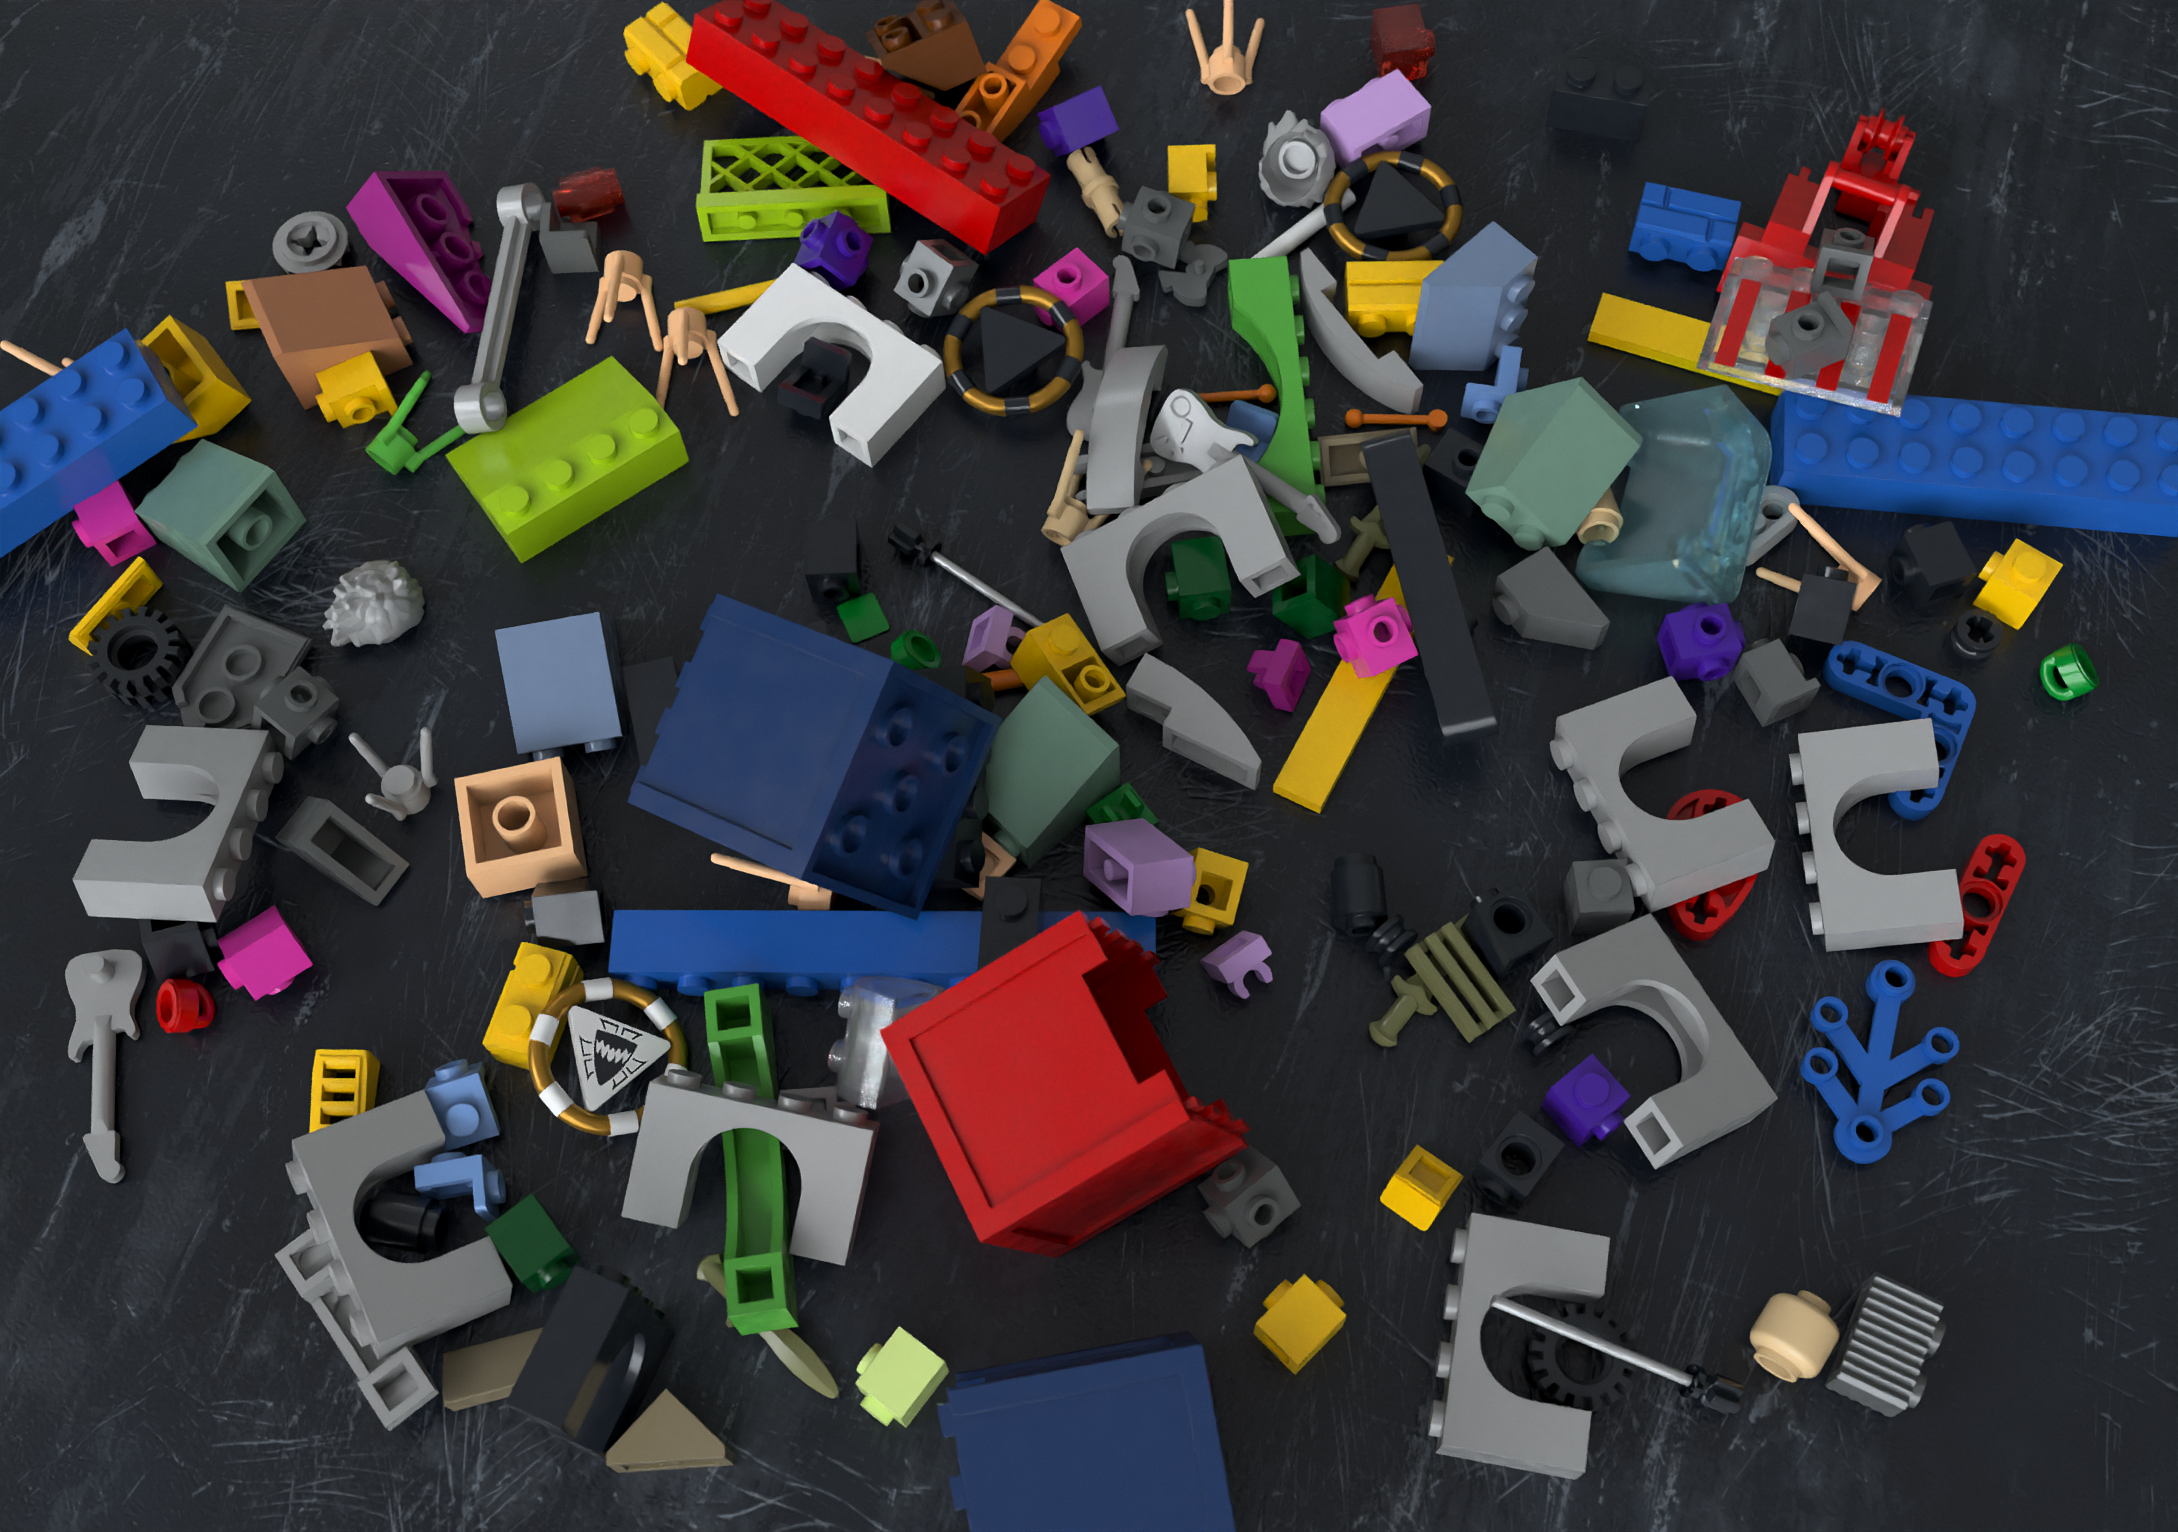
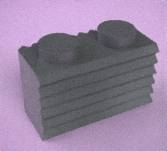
[1825,1272,1946,1417]

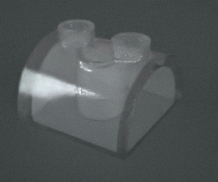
[828,976,944,1110]

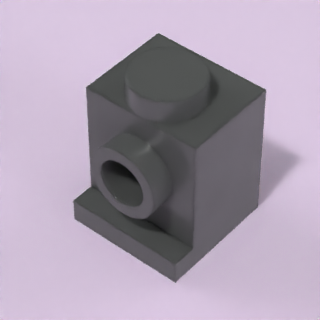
[1810,228,1875,301]
[1765,291,1854,381]
[1731,638,1821,727]

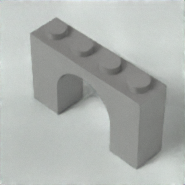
[1060,454,1301,667]
[1550,676,1776,913]
[1789,718,1964,952]
[72,725,284,922]
[1530,913,1778,1170]
[621,1069,880,1266]
[286,1089,512,1361]
[1428,1213,1610,1480]

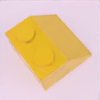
[142,315,252,444]

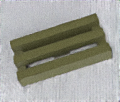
[1404,921,1516,1043]

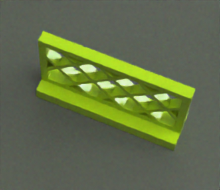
[696,136,891,242]

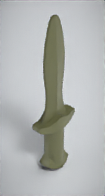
[1333,444,1431,582]
[1369,912,1472,1047]
[697,1253,839,1398]

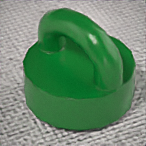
[891,630,942,670]
[2040,642,2099,701]

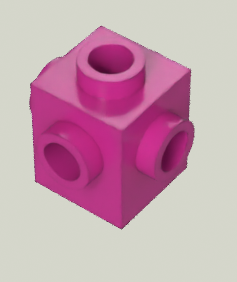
[1333,594,1419,678]

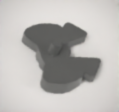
[1158,240,1229,307]

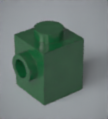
[1164,536,1231,620]
[1273,554,1350,639]
[484,1194,582,1294]

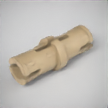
[1067,147,1124,238]

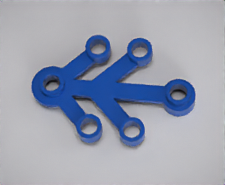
[1800,960,1959,1164]

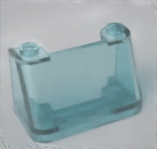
[1575,384,1772,605]

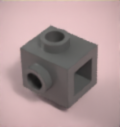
[1117,186,1196,269]
[894,239,979,319]
[251,666,339,761]
[1198,1145,1301,1249]

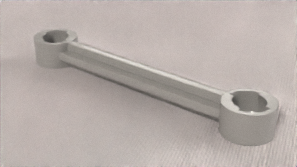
[454,183,545,434]

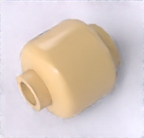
[1750,1290,1840,1382]

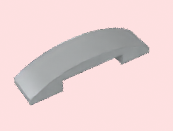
[1298,248,1423,415]
[1086,345,1168,515]
[275,1228,439,1431]

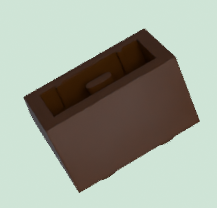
[865,0,987,91]

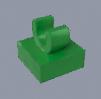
[1085,782,1159,829]

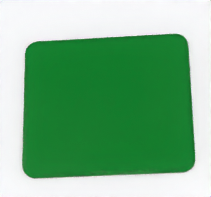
[837,592,890,643]

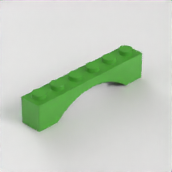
[1228,256,1326,536]
[704,983,799,1335]

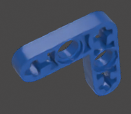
[1822,640,1976,821]

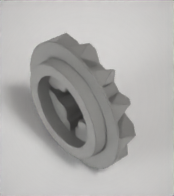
[272,211,350,275]

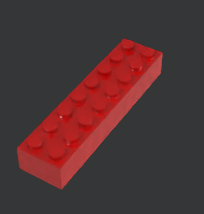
[685,0,1051,255]

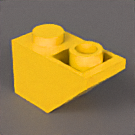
[1009,613,1126,716]

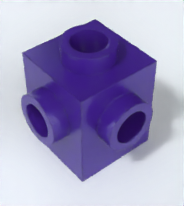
[794,211,874,292]
[1656,602,1745,682]

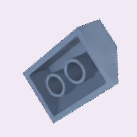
[1408,221,1538,371]

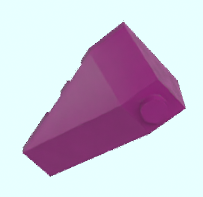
[346,171,492,333]

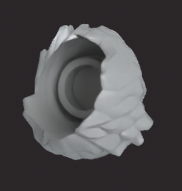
[1259,110,1336,208]
[323,560,425,647]

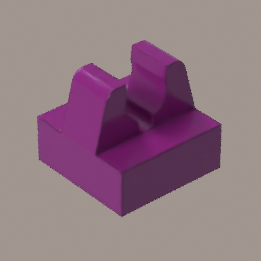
[1246,638,1312,712]

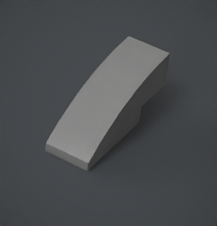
[1126,652,1262,790]

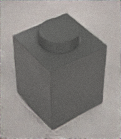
[1563,858,1635,935]

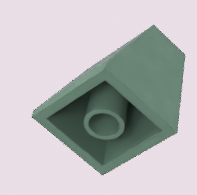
[1465,377,1643,551]
[134,439,307,593]
[983,675,1121,869]

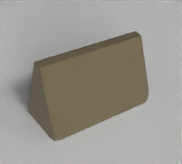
[1314,427,1418,487]
[442,1327,543,1411]

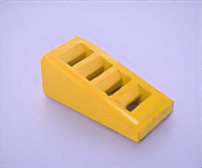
[309,1049,380,1133]

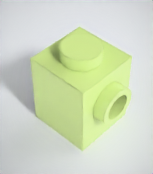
[855,1326,949,1428]

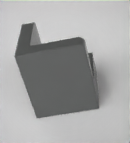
[539,202,601,273]

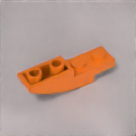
[955,0,1082,143]

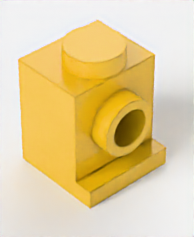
[1168,144,1217,223]
[315,351,398,429]
[1171,847,1249,935]

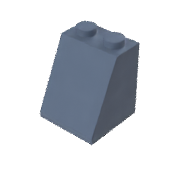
[495,612,629,762]

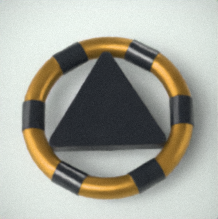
[1323,151,1464,262]
[943,284,1084,417]

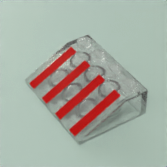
[1697,256,1933,417]

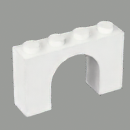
[717,263,946,468]

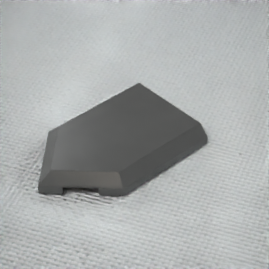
[172,604,314,730]

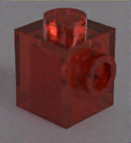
[1370,3,1435,81]

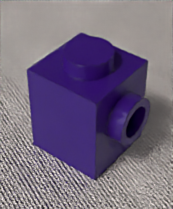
[1037,85,1119,157]
[1541,1054,1631,1148]

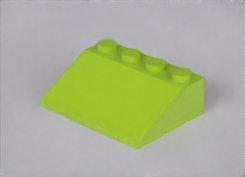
[445,356,690,564]

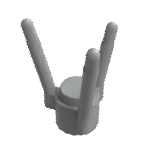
[349,727,438,821]

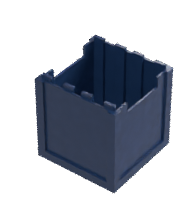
[627,593,1002,921]
[938,1330,1236,1532]

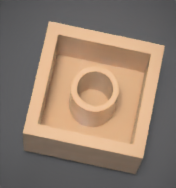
[454,756,588,898]

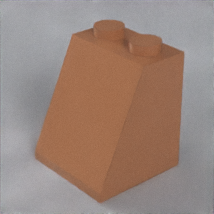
[241,266,414,410]

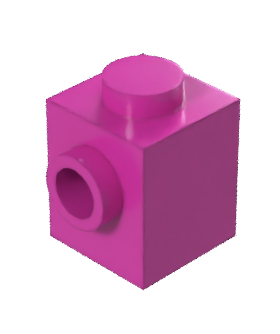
[1033,247,1110,334]
[72,480,157,567]
[217,905,313,1001]

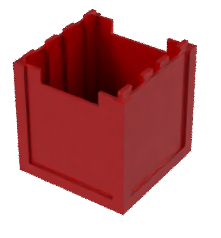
[879,910,1251,1258]

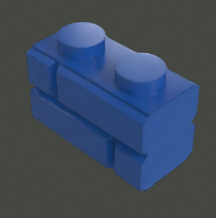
[1628,182,1741,271]

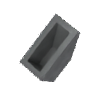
[1491,546,1610,650]
[275,796,410,906]

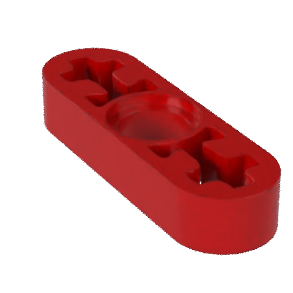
[1927,834,2026,977]

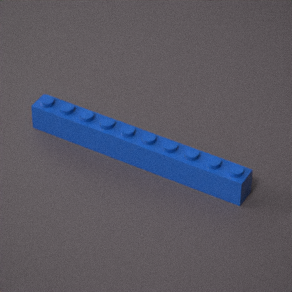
[608,910,1156,997]

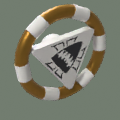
[528,977,688,1137]

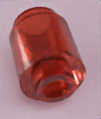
[551,166,625,222]

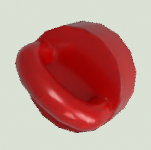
[156,979,215,1033]

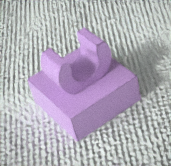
[962,605,1026,672]
[1200,930,1272,999]

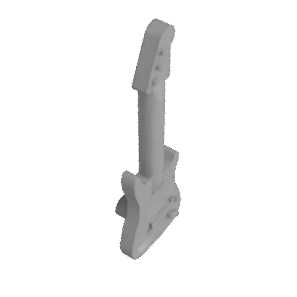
[1067,255,1140,441]
[1150,388,1341,544]
[65,949,147,1183]

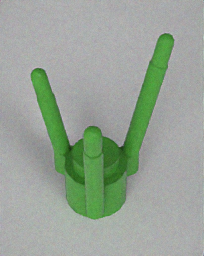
[365,370,466,475]

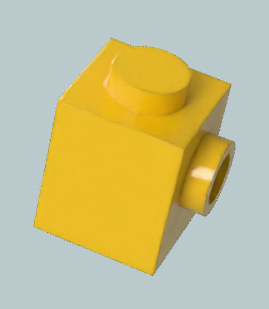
[1973,538,2063,630]
[1254,1274,1347,1375]

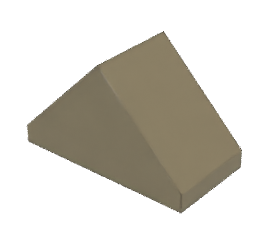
[606,1389,734,1473]

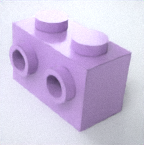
[1319,69,1431,168]
[1083,818,1196,917]

